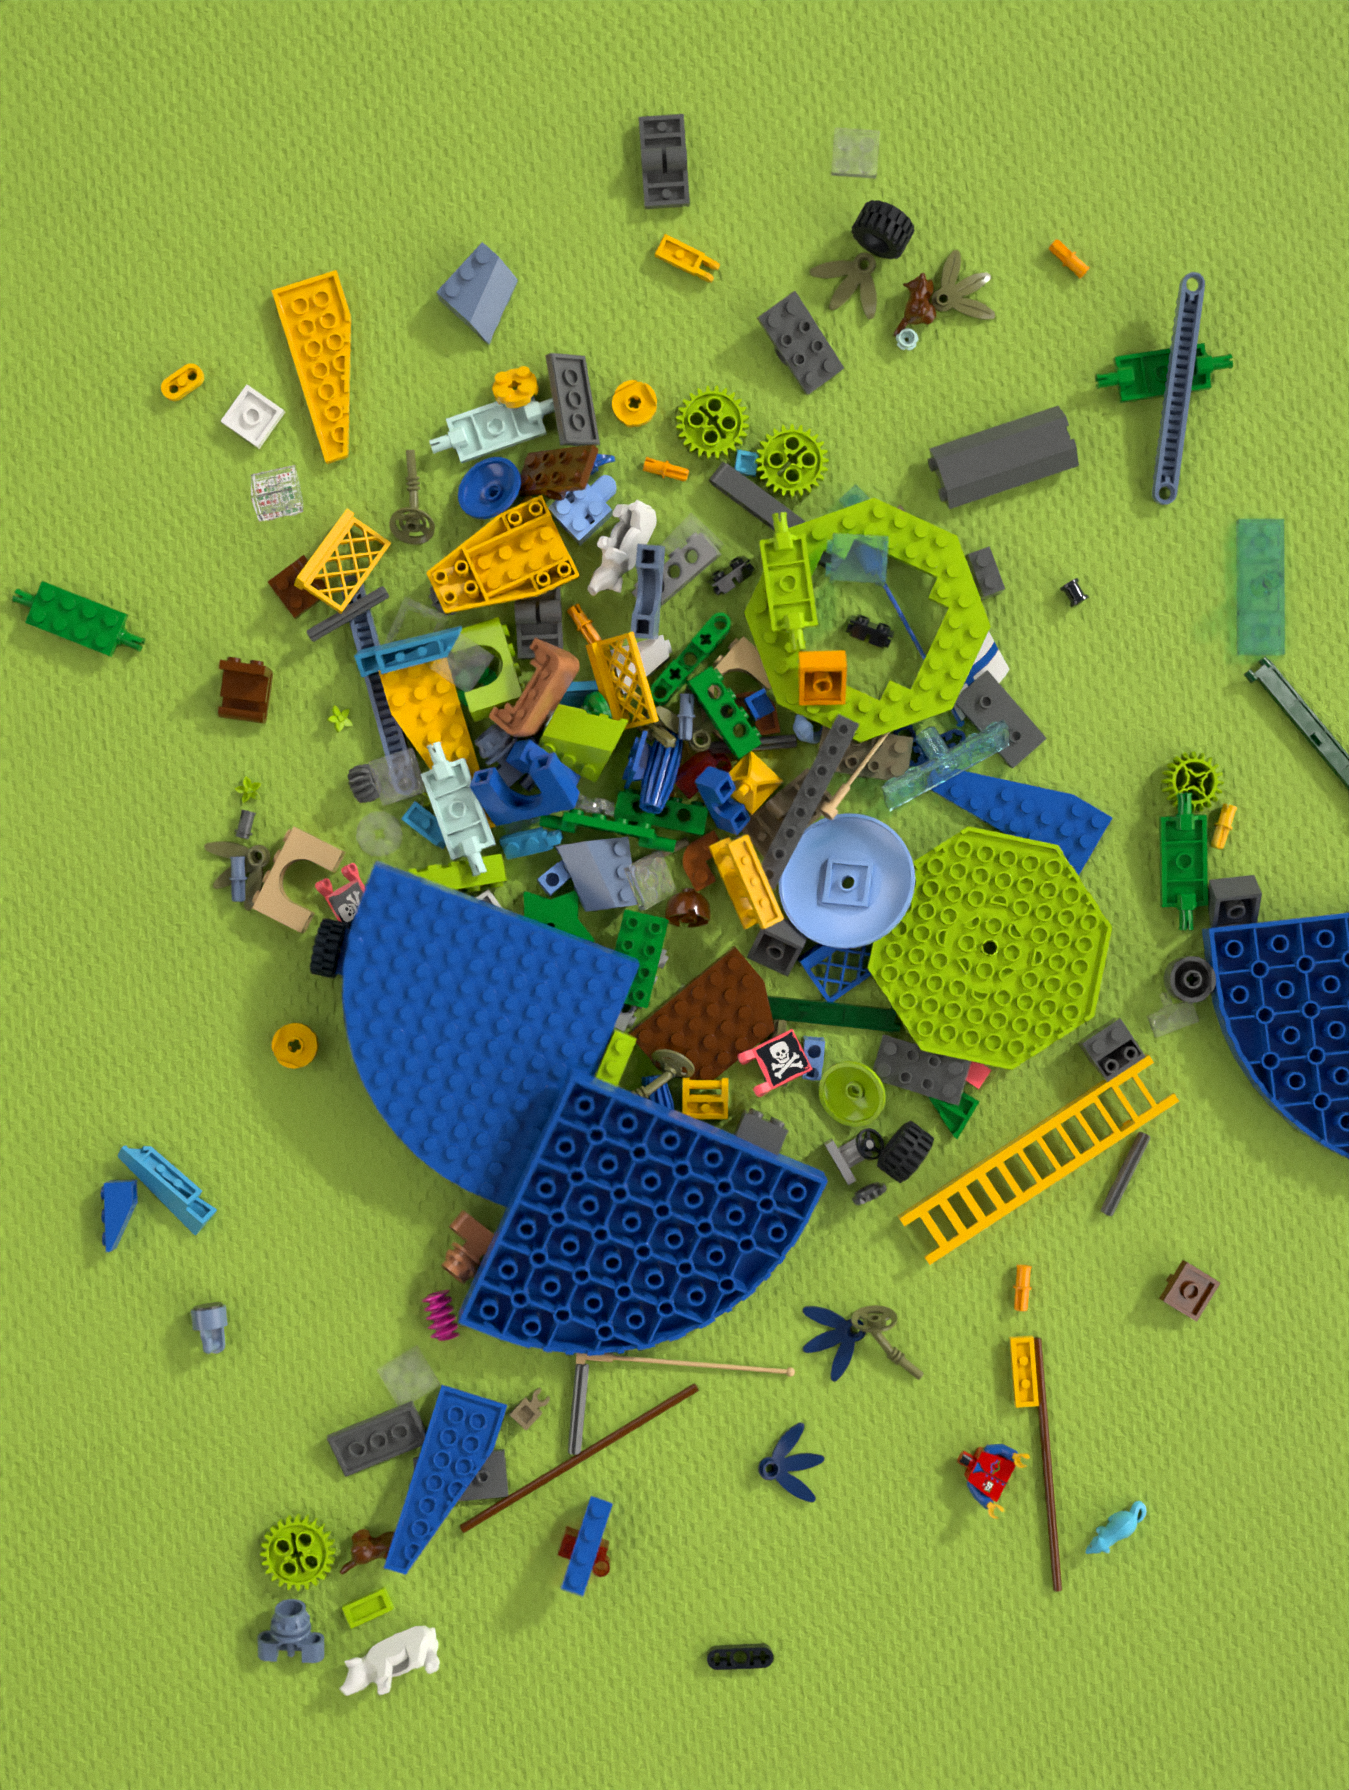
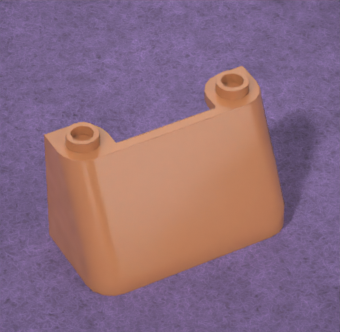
[488,638,580,737]

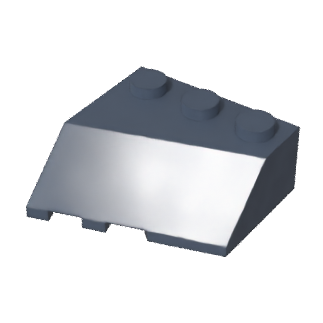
[436,242,518,345]
[555,837,637,912]

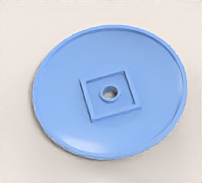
[779,813,915,949]

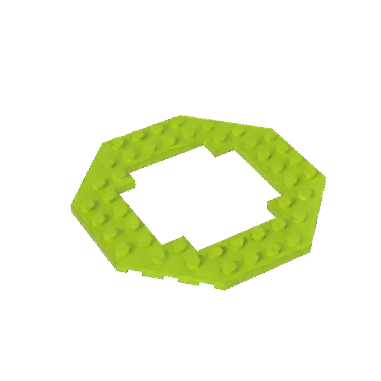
[744,498,991,743]

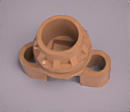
[441,1210,494,1284]

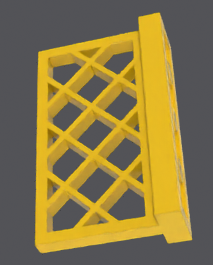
[294,509,391,614]
[585,632,659,730]

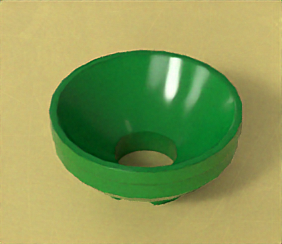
[581,691,612,719]

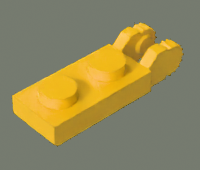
[655,234,720,283]

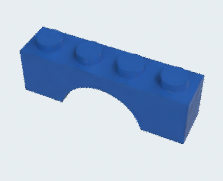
[561,1496,613,1597]

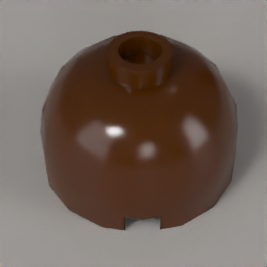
[665,888,710,928]

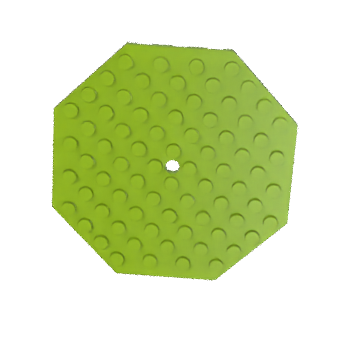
[867,826,1112,1070]

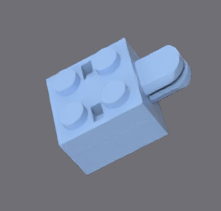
[548,475,617,546]

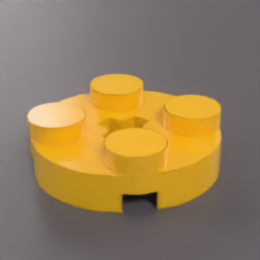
[492,366,539,408]
[612,380,657,427]
[271,1023,319,1069]

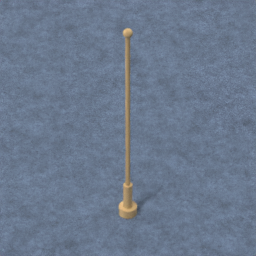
[818,733,889,820]
[576,1353,795,1377]

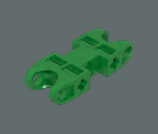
[650,612,731,707]

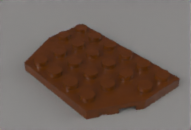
[629,945,775,1080]

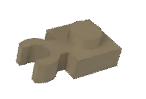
[510,1387,550,1430]

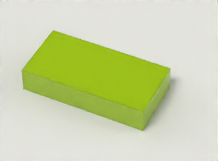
[342,1586,394,1629]

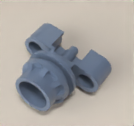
[475,723,539,787]
[257,1599,325,1663]

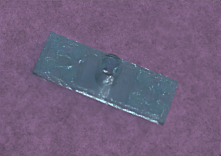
[1237,519,1285,656]
[882,719,1010,811]

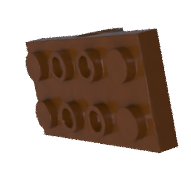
[518,444,599,501]

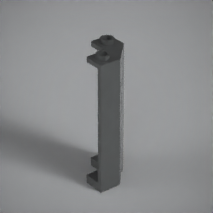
[928,406,1079,509]

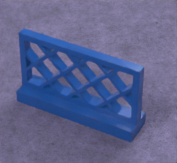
[797,943,871,1002]

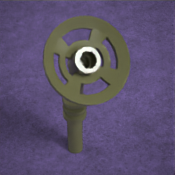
[389,450,435,544]
[631,1049,695,1099]
[851,1305,924,1380]

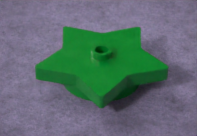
[523,891,595,942]

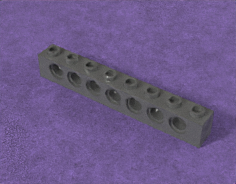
[761,714,859,890]

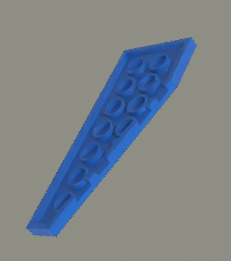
[921,764,1112,876]
[384,1384,507,1575]

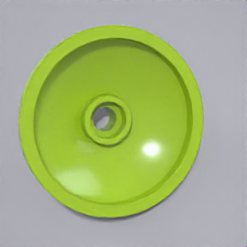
[819,1061,885,1127]

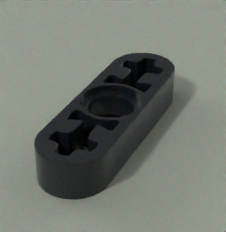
[707,1643,773,1670]

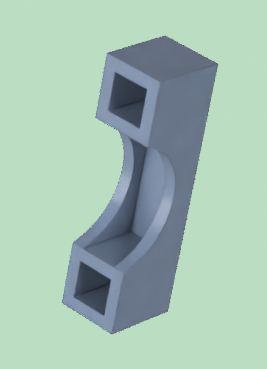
[631,544,665,639]

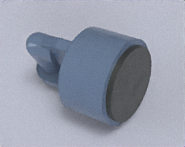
[191,1302,228,1354]

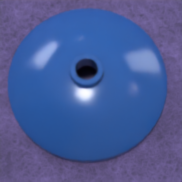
[458,457,521,519]

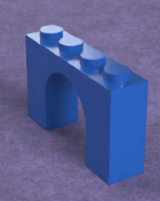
[470,752,580,826]

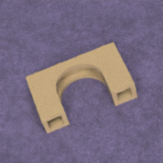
[700,636,771,742]
[252,827,346,933]

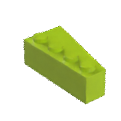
[408,854,508,893]

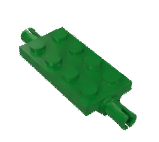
[1095,343,1233,403]
[12,581,145,657]
[1159,793,1208,930]
[539,809,676,853]

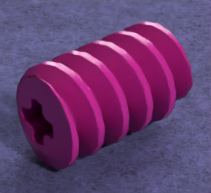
[422,1290,460,1341]

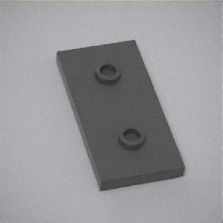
[545,353,600,446]
[955,670,1047,769]
[327,1401,427,1477]
[413,1449,509,1501]

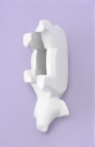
[588,500,657,596]
[339,1625,439,1696]

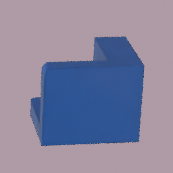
[744,688,775,722]

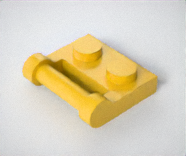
[682,1078,728,1119]

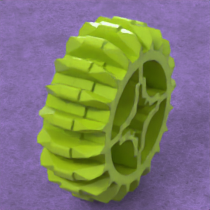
[1161,751,1224,813]

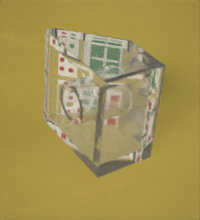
[251,465,303,522]

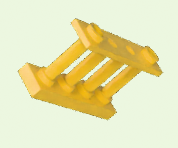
[708,834,784,929]

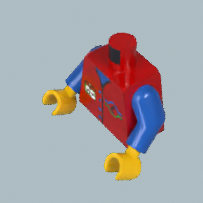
[957,1444,1030,1519]

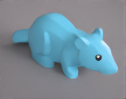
[1085,1501,1147,1554]

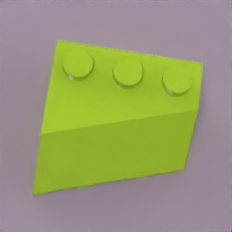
[538,704,628,783]

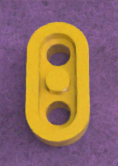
[161,363,204,401]

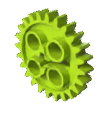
[676,385,749,460]
[755,424,829,499]
[260,1513,336,1591]

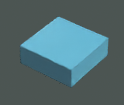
[734,449,759,477]

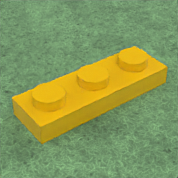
[1009,1335,1039,1408]

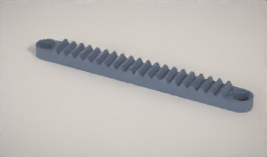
[1152,272,1205,505]
[340,575,417,796]

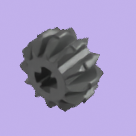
[347,764,382,803]

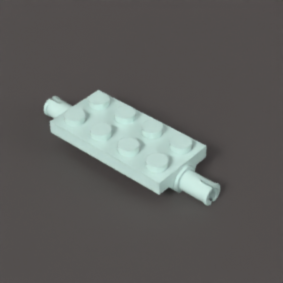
[429,396,555,464]
[421,742,496,876]

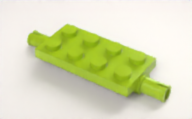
[759,512,818,652]

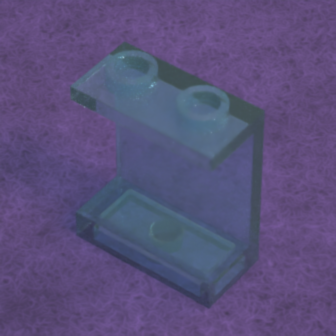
[825,533,889,586]

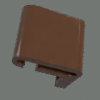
[218,657,273,724]

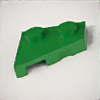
[928,1092,980,1139]

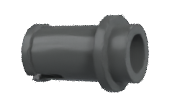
[235,810,256,840]

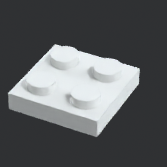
[221,384,285,449]

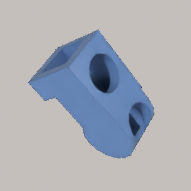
[537,860,571,897]
[802,1036,825,1081]

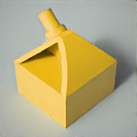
[729,751,783,816]

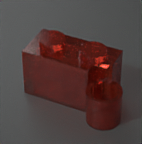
[674,749,732,799]
[557,1526,611,1577]

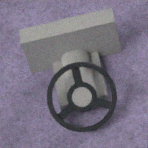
[824,1128,884,1185]

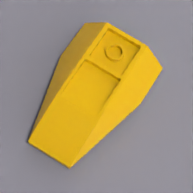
[426,495,580,614]

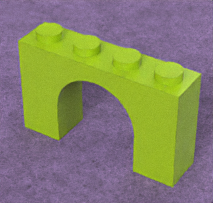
[451,617,526,722]
[595,1027,637,1086]

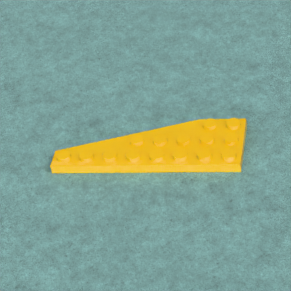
[271,270,351,464]
[378,657,496,828]

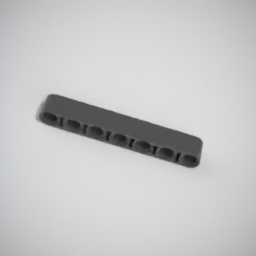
[709,462,848,573]

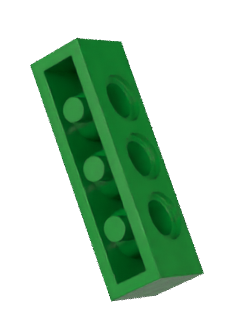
[685,666,762,759]
[614,788,708,836]

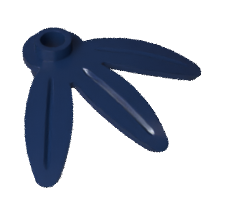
[802,1306,866,1382]
[758,1422,825,1503]

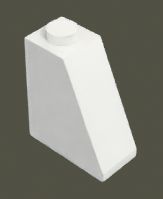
[610,635,672,697]

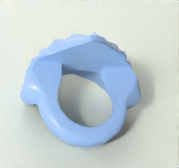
[793,714,822,744]

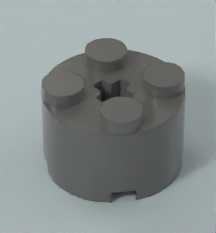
[1164,956,1216,1002]

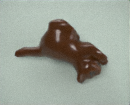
[893,273,936,337]
[340,1529,395,1575]

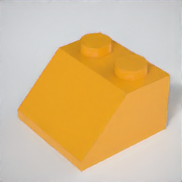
[798,650,847,705]

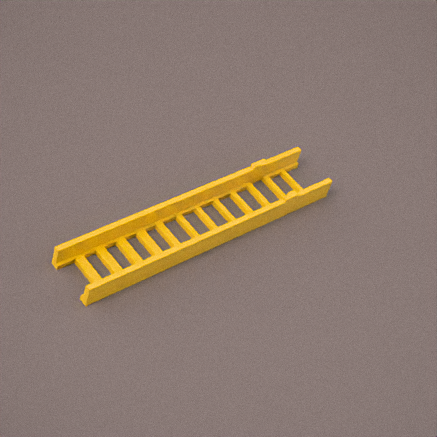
[897,1054,1179,1265]

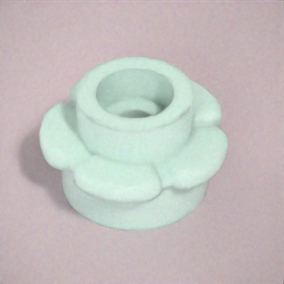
[896,328,918,350]

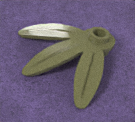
[932,250,995,319]
[810,253,877,319]
[655,686,729,752]
[204,841,270,911]

